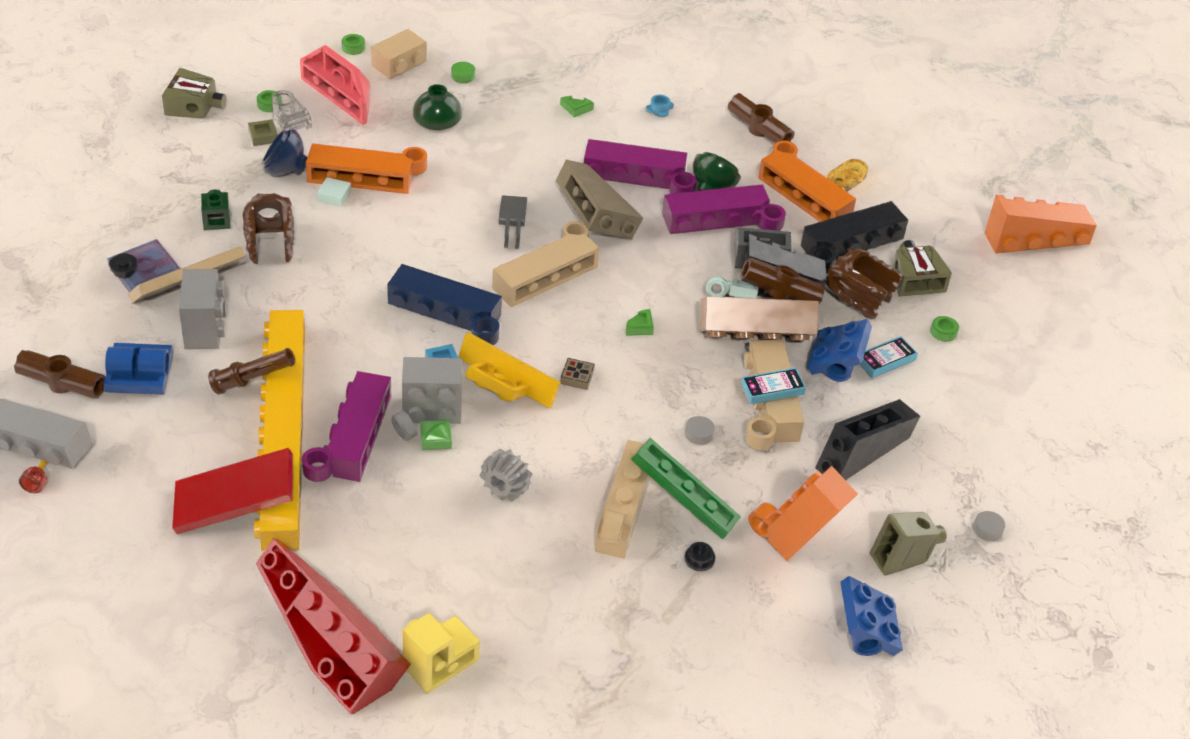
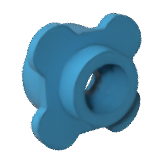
[646,94,674,117]

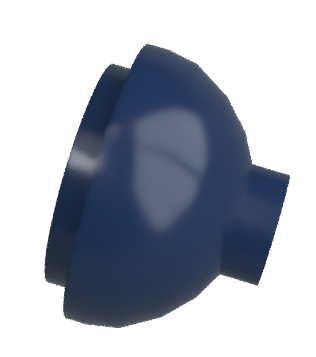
[262,128,307,175]

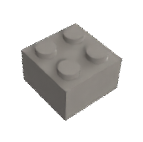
[179,269,227,349]
[402,357,462,424]

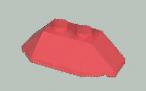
[300,45,370,125]

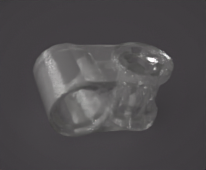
[272,90,312,131]

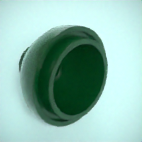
[413,84,462,130]
[693,152,741,191]

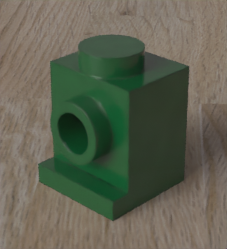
[201,189,231,230]

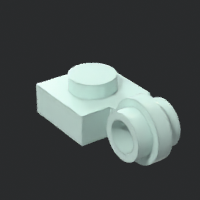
[706,276,759,298]

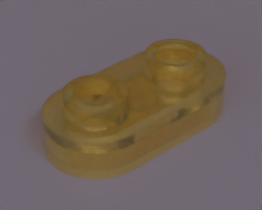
[827,159,868,192]

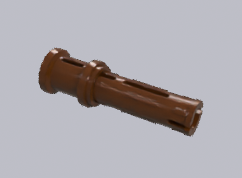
[208,348,295,395]

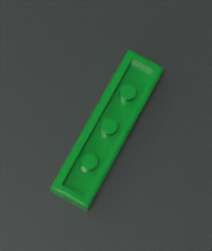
[631,437,741,540]

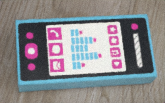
[860,336,918,378]
[741,368,806,404]

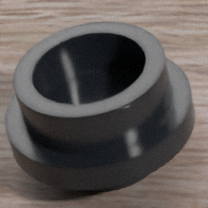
[109,253,138,278]
[684,542,716,571]

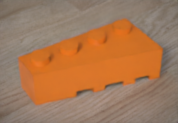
[984,194,1097,254]

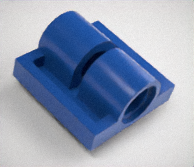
[807,319,872,382]
[103,343,173,395]
[840,576,903,656]

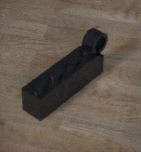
[800,201,908,274]

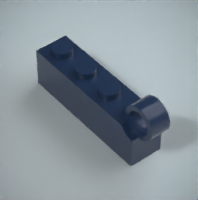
[387,264,502,345]

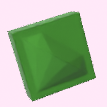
[420,420,452,450]

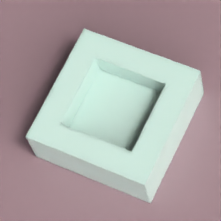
[317,177,351,207]

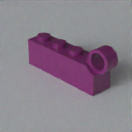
[584,139,696,194]
[662,184,786,234]
[302,371,392,482]

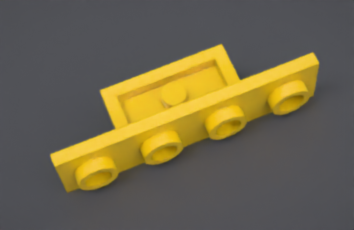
[458,332,561,408]

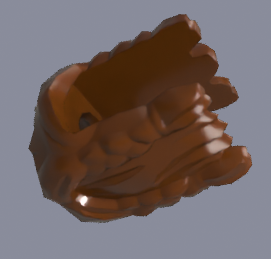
[242,193,295,264]
[826,249,902,319]

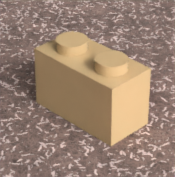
[371,29,427,79]

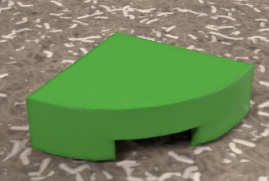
[560,96,594,117]
[626,309,654,336]

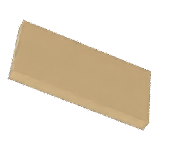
[128,246,246,303]

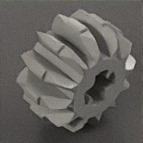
[479,449,533,501]

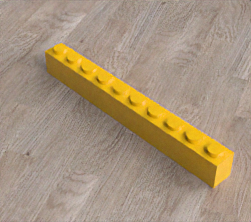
[254,310,305,551]

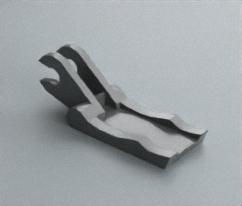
[499,195,527,249]

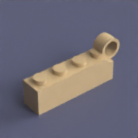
[492,221,599,307]
[744,339,804,450]
[595,440,651,559]

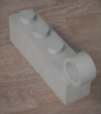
[0,399,93,469]

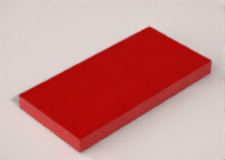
[172,447,293,534]

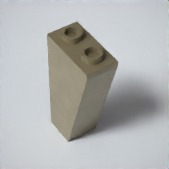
[556,159,643,240]

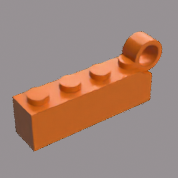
[758,141,856,222]
[306,143,427,194]
[748,466,858,561]

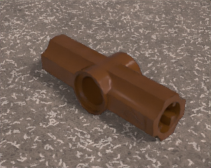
[727,93,795,143]
[740,257,825,304]
[14,350,105,399]

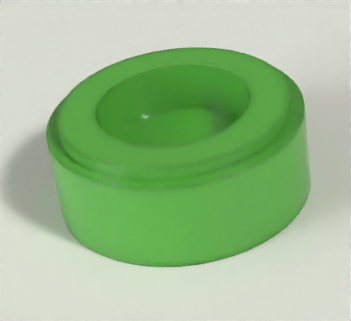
[341,34,365,55]
[451,62,475,83]
[257,90,282,112]
[930,316,959,342]

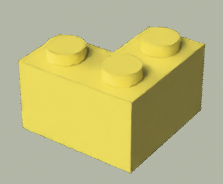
[402,612,480,694]

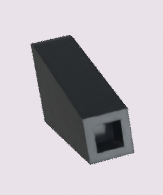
[815,399,920,480]

